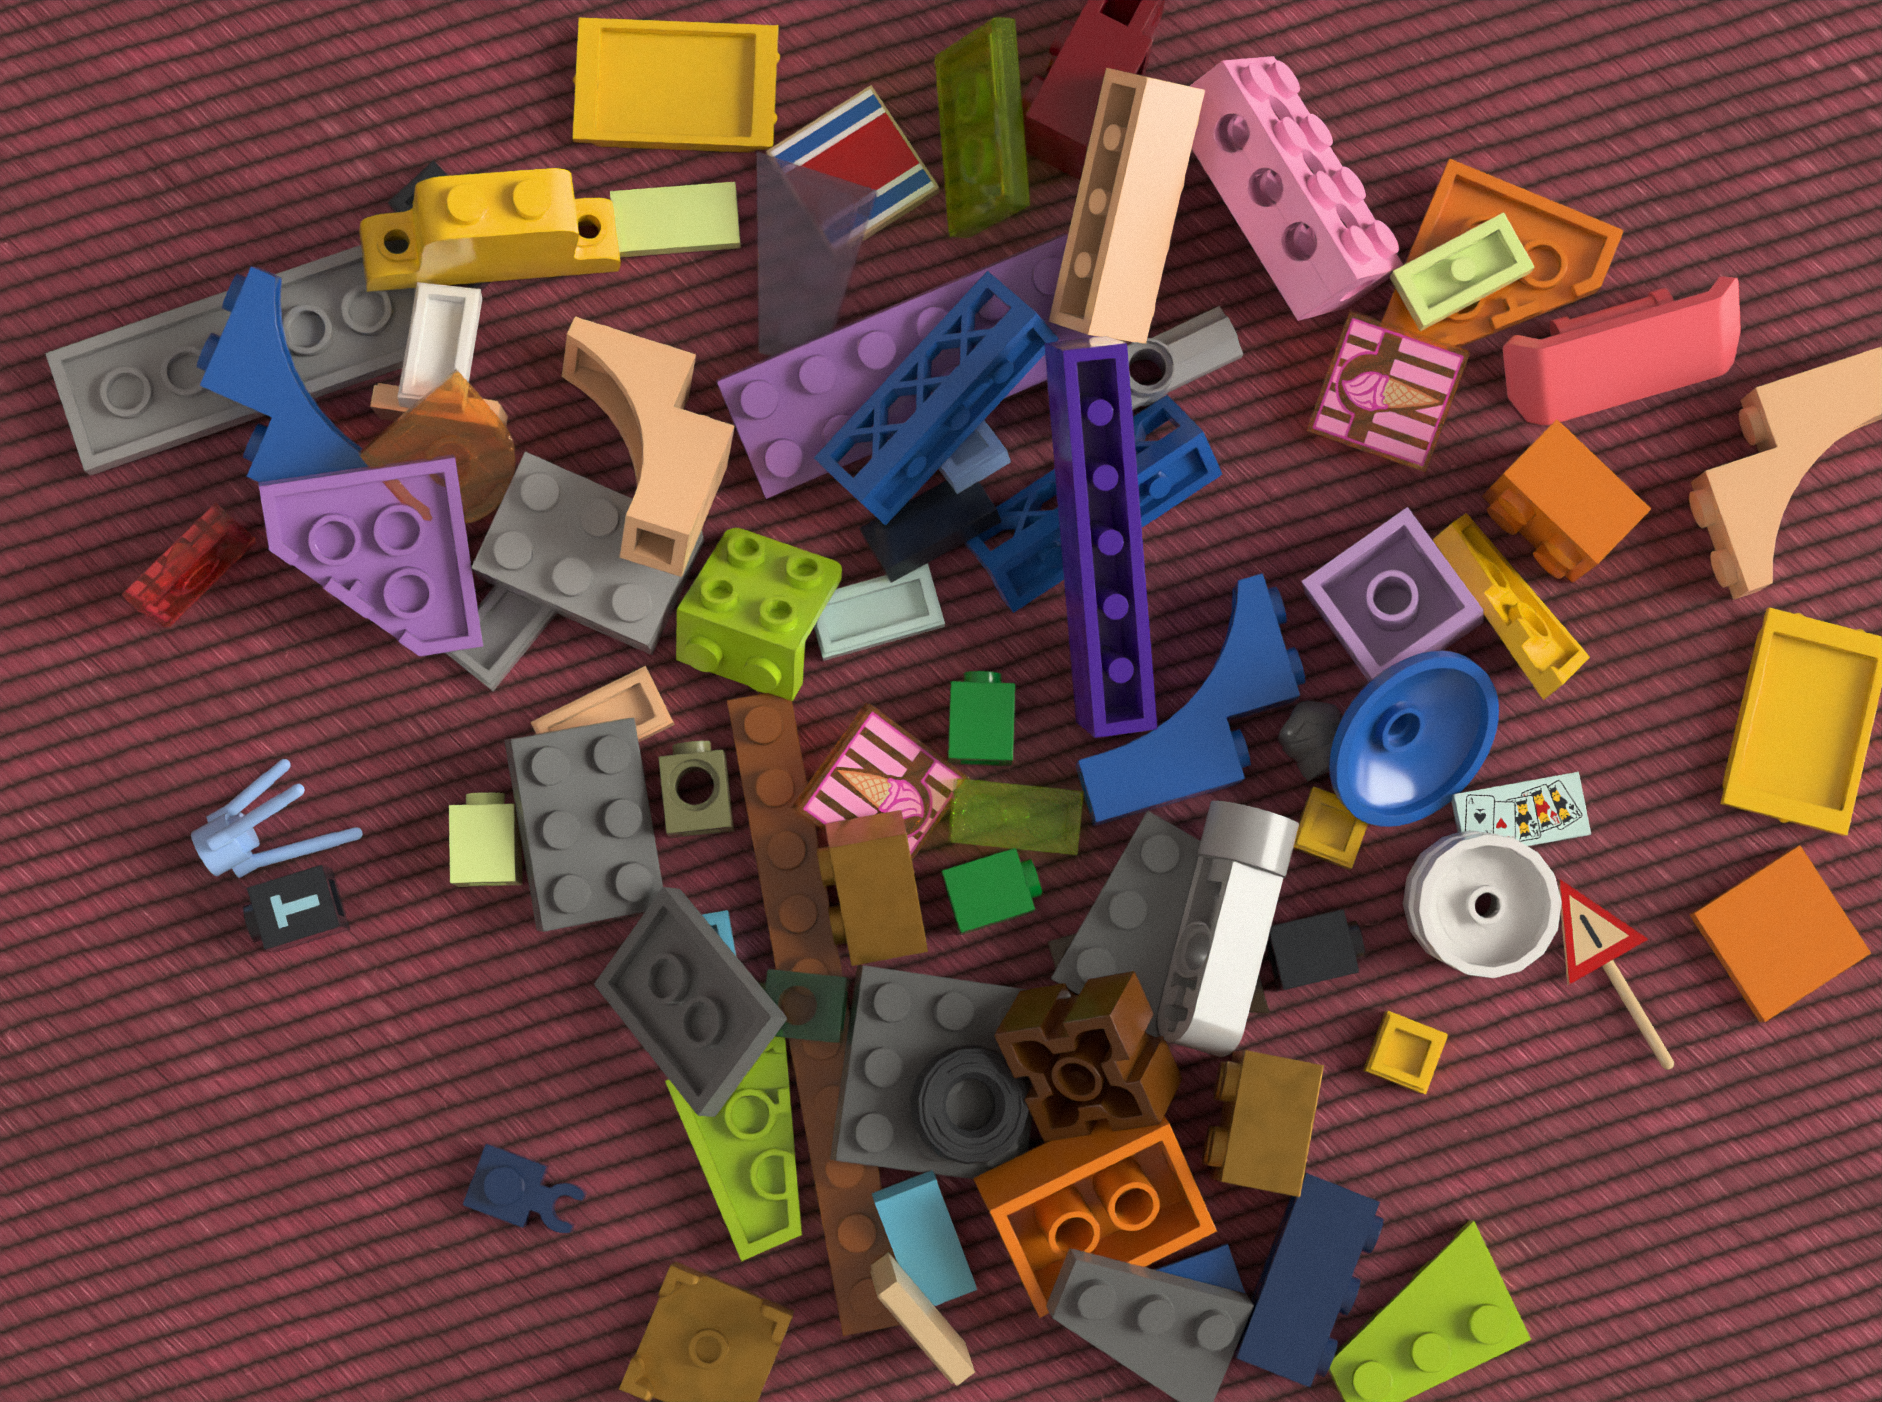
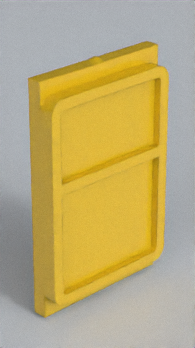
[573,17,780,153]
[1720,607,1882,836]

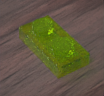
[948,778,1084,855]

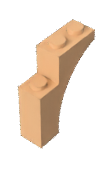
[562,317,735,577]
[1689,346,1882,600]

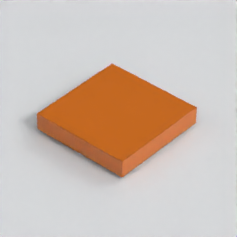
[1689,845,1871,1022]

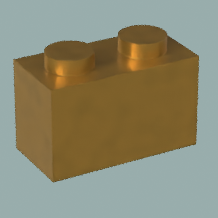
[817,810,928,966]

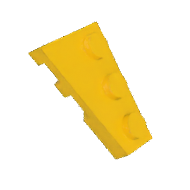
[1433,513,1590,700]

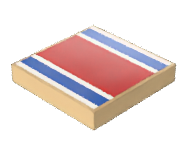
[766,85,939,259]

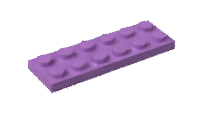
[716,233,1099,499]

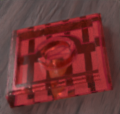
[121,502,256,628]

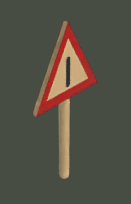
[1558,879,1674,1070]

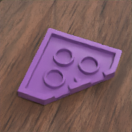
[258,454,483,656]

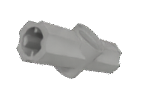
[1127,306,1243,410]

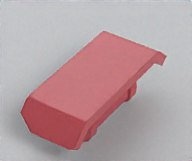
[1503,276,1741,425]

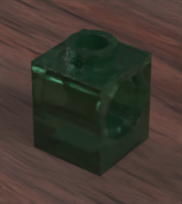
[758,969,850,1043]

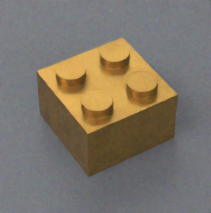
[1202,1050,1324,1197]

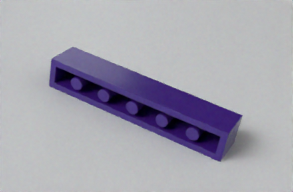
[1044,336,1157,738]

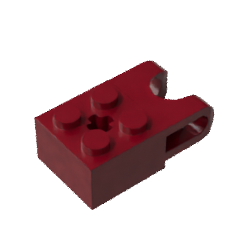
[1017,0,1166,181]

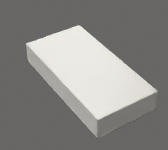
[398,282,482,414]

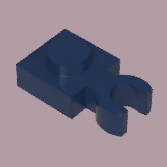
[463,1143,587,1233]

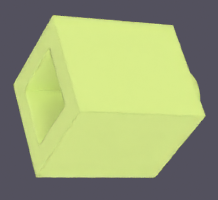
[449,793,522,887]

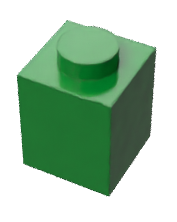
[948,671,1015,766]
[941,848,1043,935]

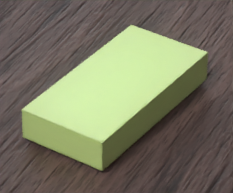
[610,182,741,257]

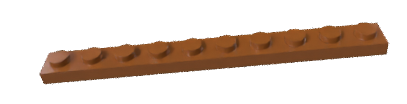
[727,693,901,1336]

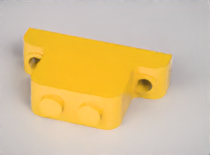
[359,168,621,292]

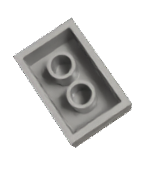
[471,452,704,655]

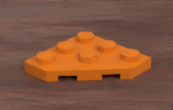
[1378,158,1624,351]

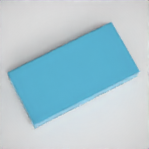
[872,1170,978,1306]

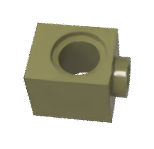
[659,741,734,838]

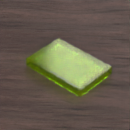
[935,17,1030,238]

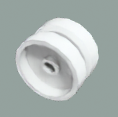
[1403,830,1562,978]

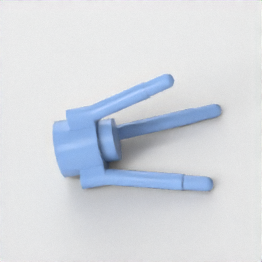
[191,759,363,878]

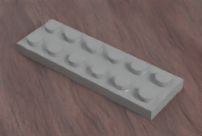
[45,240,416,476]

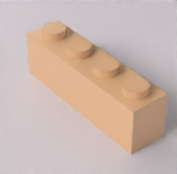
[1048,68,1205,344]

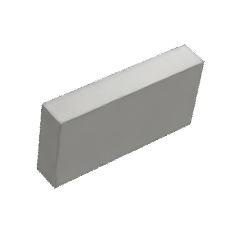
[445,585,557,691]

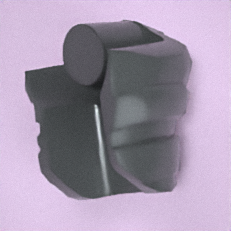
[1277,700,1342,782]

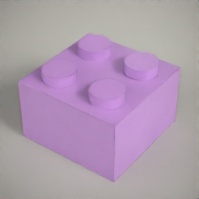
[1302,507,1483,682]

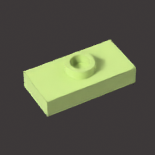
[1389,212,1535,331]

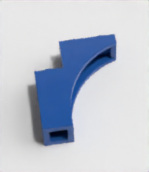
[196,267,388,482]
[1075,573,1305,827]

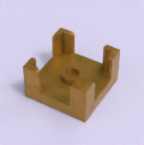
[619,1261,795,1402]

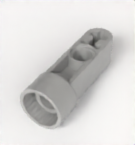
[1157,801,1299,1057]

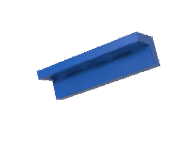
[814,271,1059,525]
[964,395,1223,613]

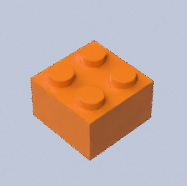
[1482,419,1651,583]

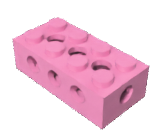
[1190,56,1403,321]

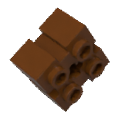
[994,971,1183,1142]

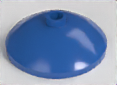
[1329,651,1499,827]

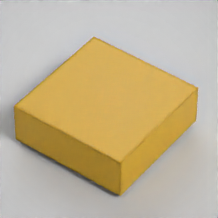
[1293,786,1368,870]
[1363,1011,1448,1094]

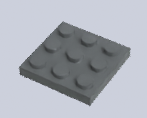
[830,965,1033,1179]

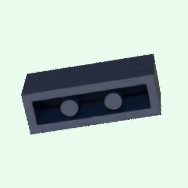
[1233,1173,1384,1387]

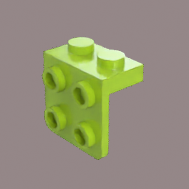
[676,528,842,701]

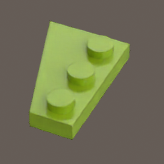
[665,1029,802,1261]
[1329,1220,1531,1402]

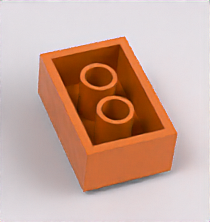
[973,1116,1217,1318]

